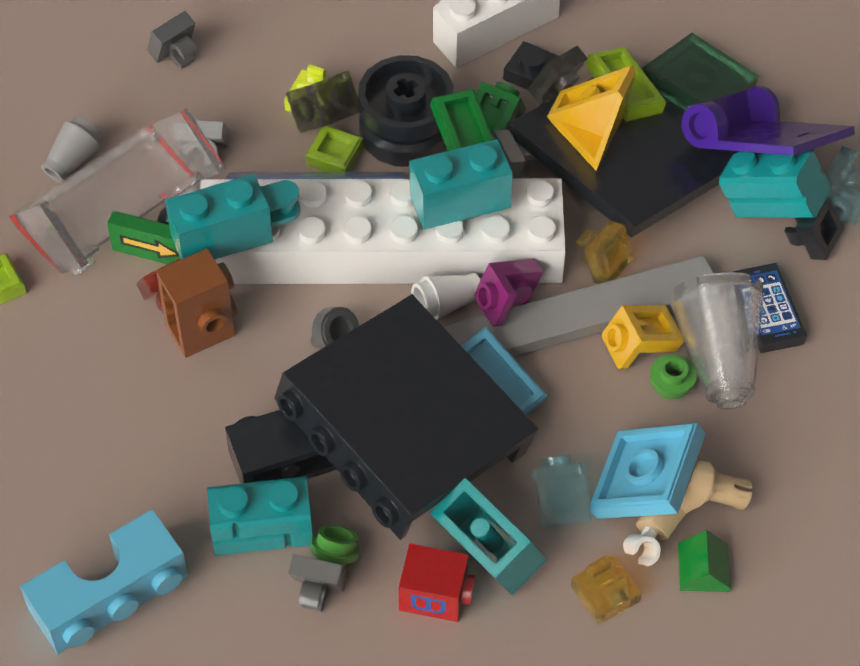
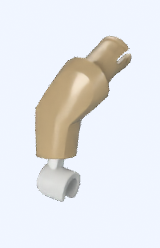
[623,460,753,566]

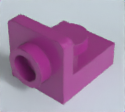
[474,259,543,327]

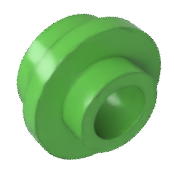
[649,354,697,399]
[310,525,360,567]

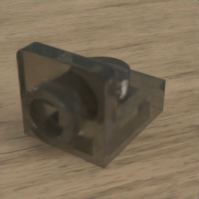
[527,46,588,106]

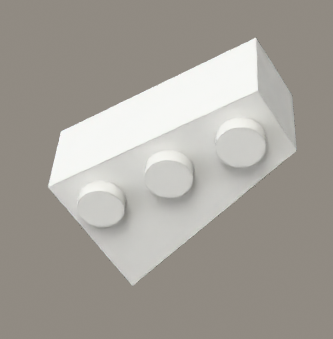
[433,0,560,68]

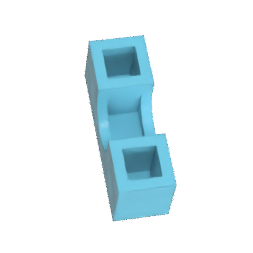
[20,509,188,654]

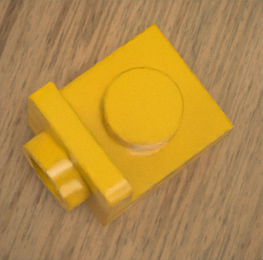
[601,305,685,369]

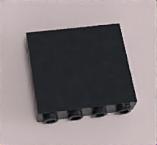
[274,294,538,540]

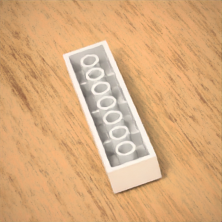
[200,178,565,284]

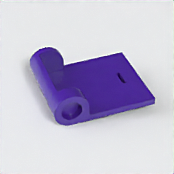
[682,86,855,156]

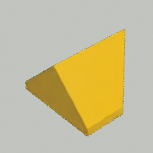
[547,65,636,171]

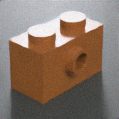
[156,249,238,358]

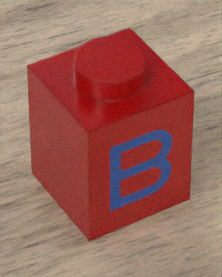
[398,543,476,622]

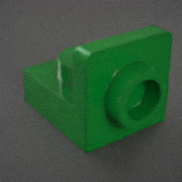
[476,81,526,134]

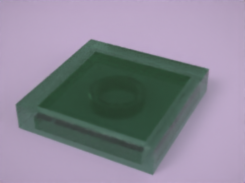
[642,33,759,110]

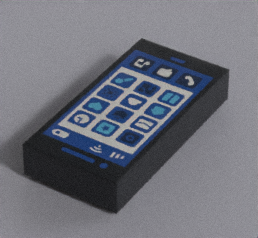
[731,263,807,353]

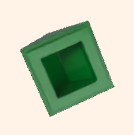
[678,529,731,592]

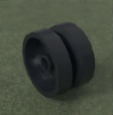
[358,55,454,167]

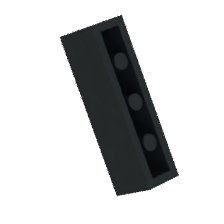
[225,410,337,484]

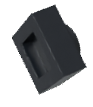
[503,41,561,95]

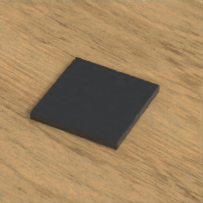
[508,67,740,238]

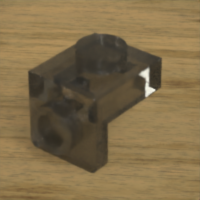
[286,70,359,133]

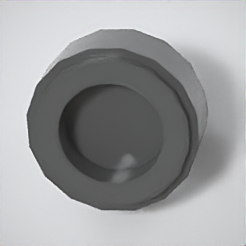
[311,307,359,349]

